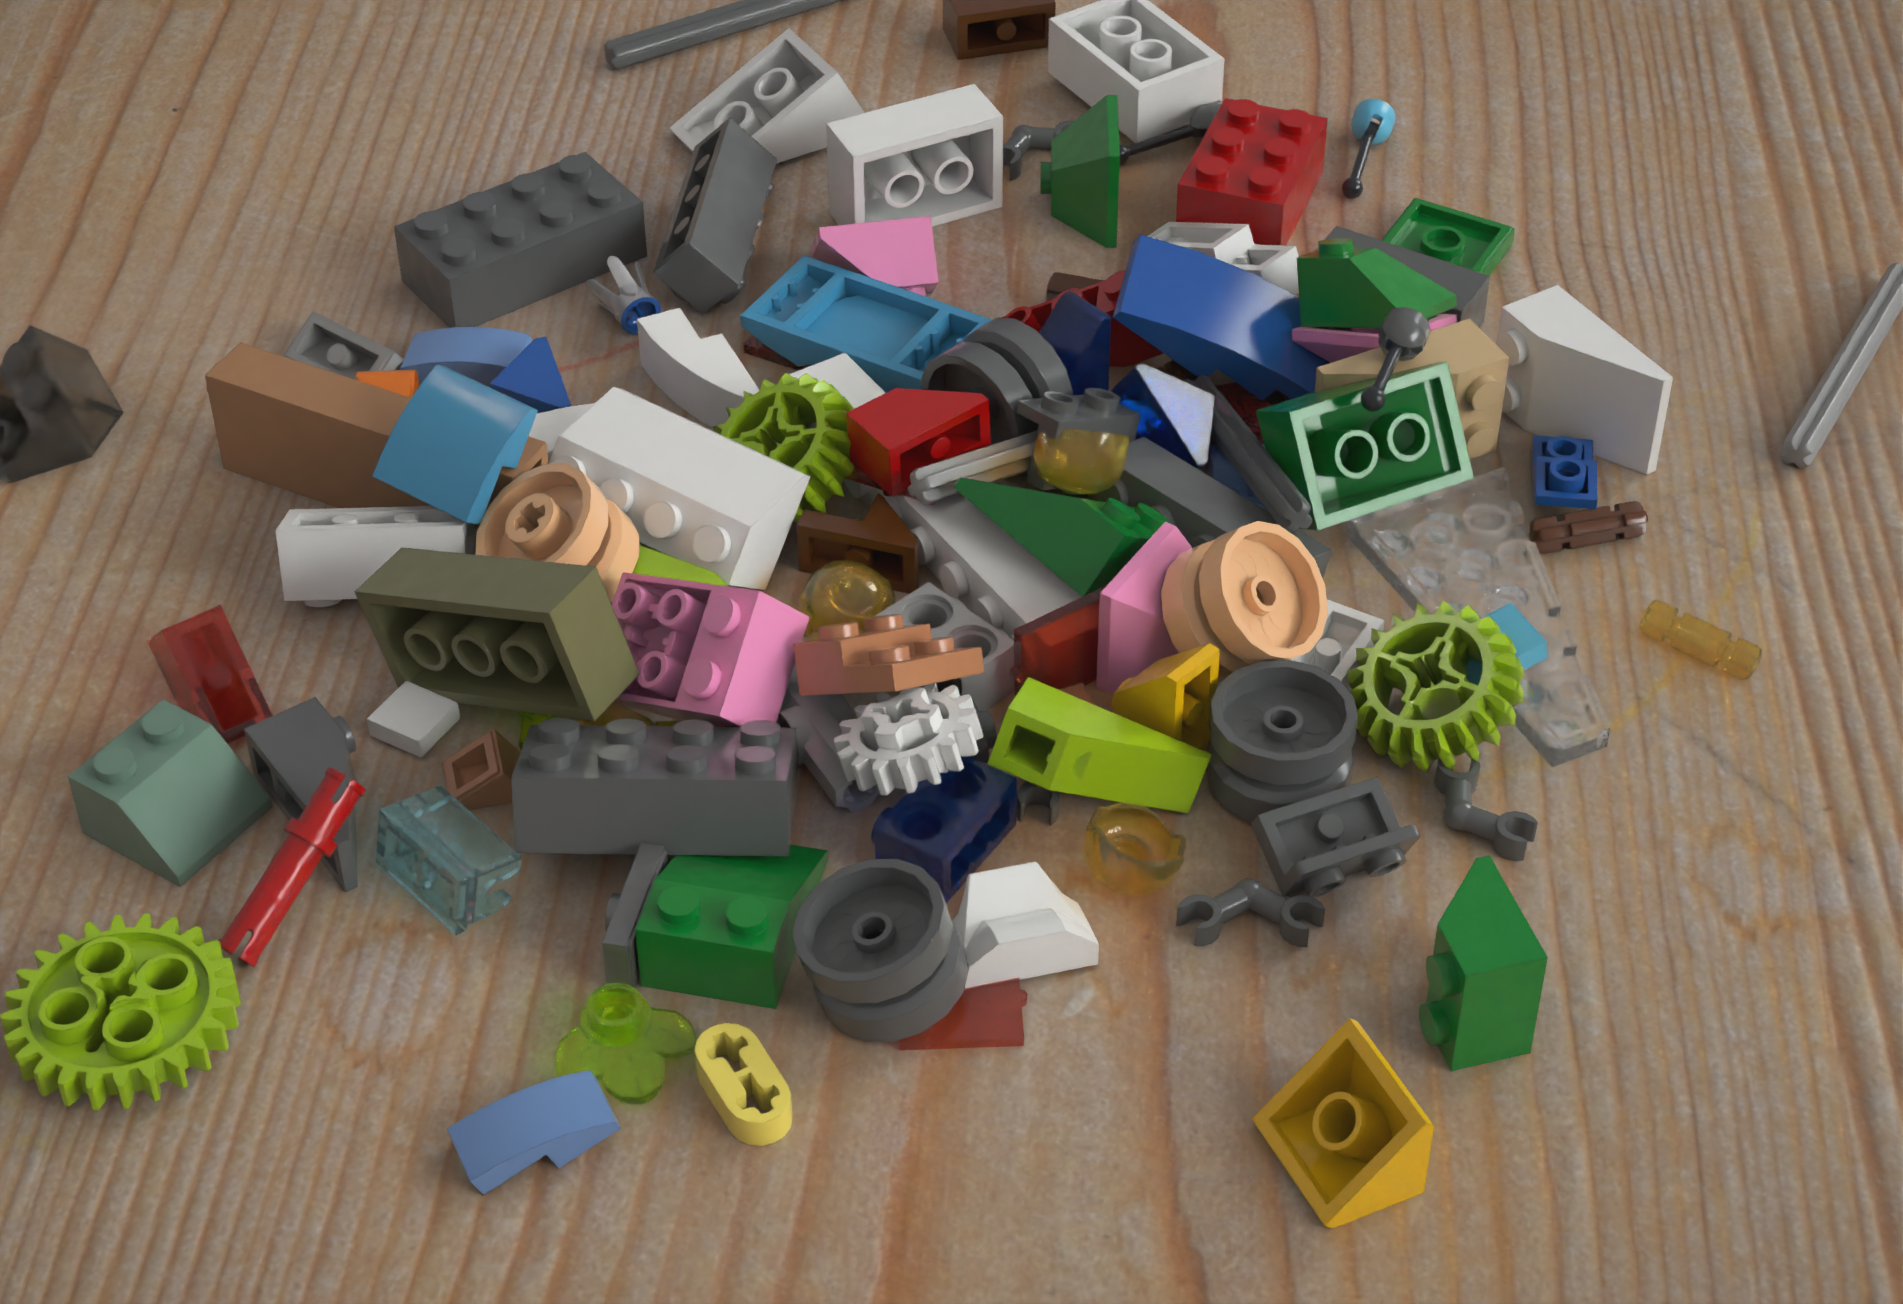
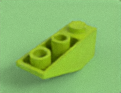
[988,677,1212,813]

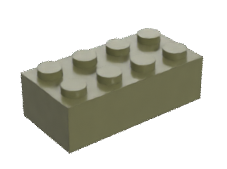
[354,547,640,721]

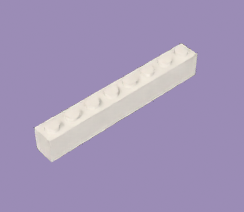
[789,353,1099,687]

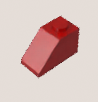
[846,388,991,497]

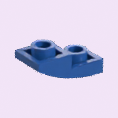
[1530,435,1598,509]

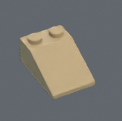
[1315,318,1509,459]

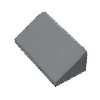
[283,311,403,379]

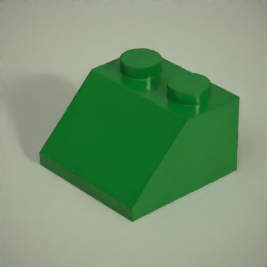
[1419,855,1548,1071]

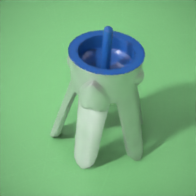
[586,256,661,334]

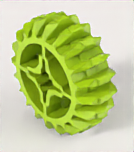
[713,372,858,522]
[1347,600,1524,774]

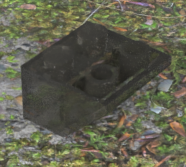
[0,325,124,483]

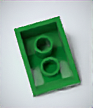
[1256,362,1474,531]
[954,477,1169,600]
[635,844,828,1009]

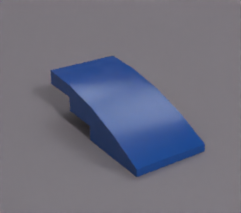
[1113,235,1330,401]

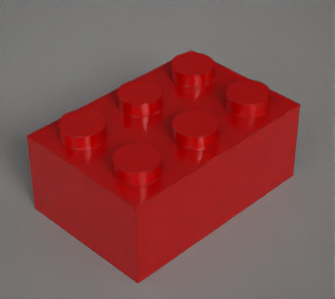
[1176,98,1328,246]

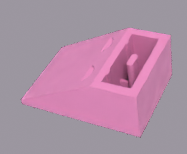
[612,572,810,727]

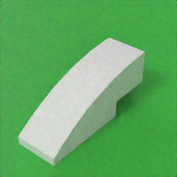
[1148,222,1299,295]
[637,308,760,428]

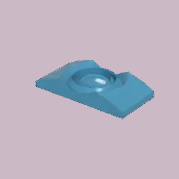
[740,255,992,393]

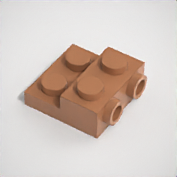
[793,614,984,696]

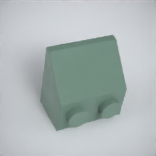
[68,699,273,887]

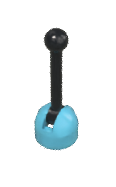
[1342,99,1396,199]

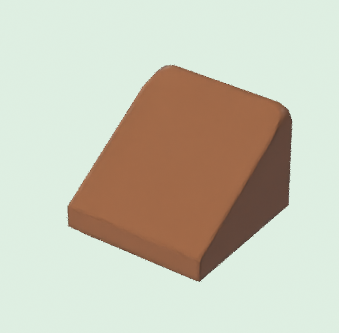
[442,729,520,812]

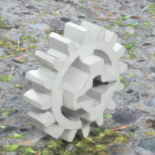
[834,683,983,795]

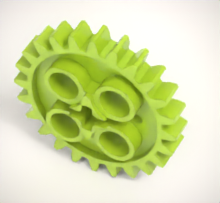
[1,913,241,1111]

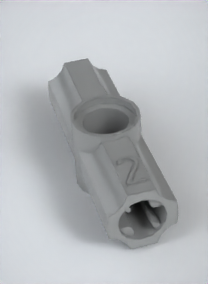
[776,662,880,813]

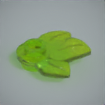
[555,983,697,1105]

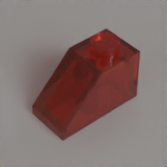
[147,605,273,744]

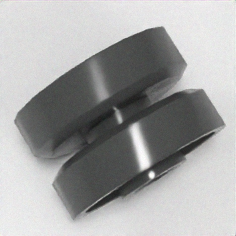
[922,317,1073,445]
[1206,660,1358,822]
[792,859,969,1042]

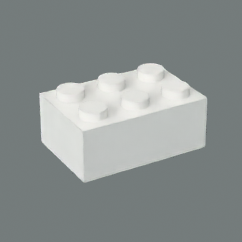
[1048,0,1225,143]
[826,84,1003,226]

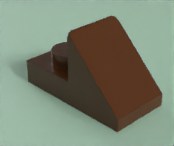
[797,493,919,594]

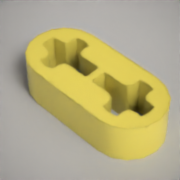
[694,1023,793,1146]

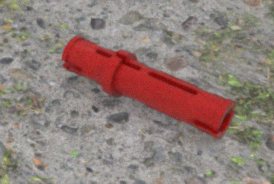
[218,767,367,968]

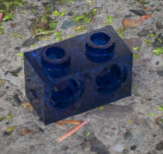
[871,756,1017,904]

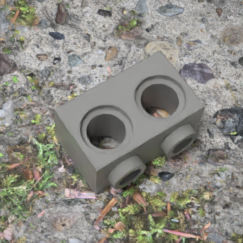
[875,582,1018,711]

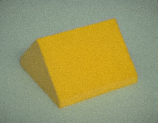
[1252,1018,1434,1229]

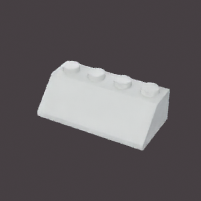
[549,387,811,590]

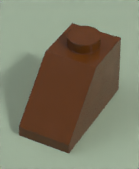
[943,0,1056,60]

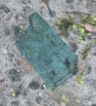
[376,785,521,936]

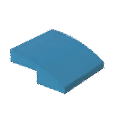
[373,365,538,524]

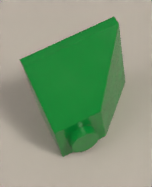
[1040,95,1120,248]
[1297,238,1457,329]

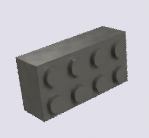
[394,152,647,328]
[511,718,797,856]

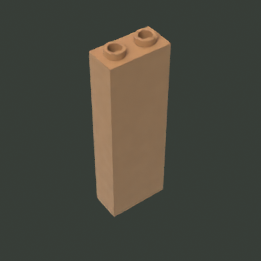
[205,342,549,534]

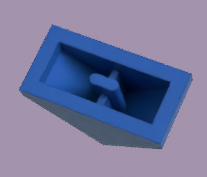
[489,337,571,414]

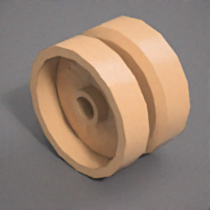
[476,463,639,602]
[1161,521,1328,681]

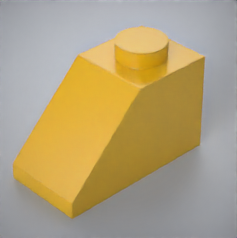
[1112,643,1220,751]

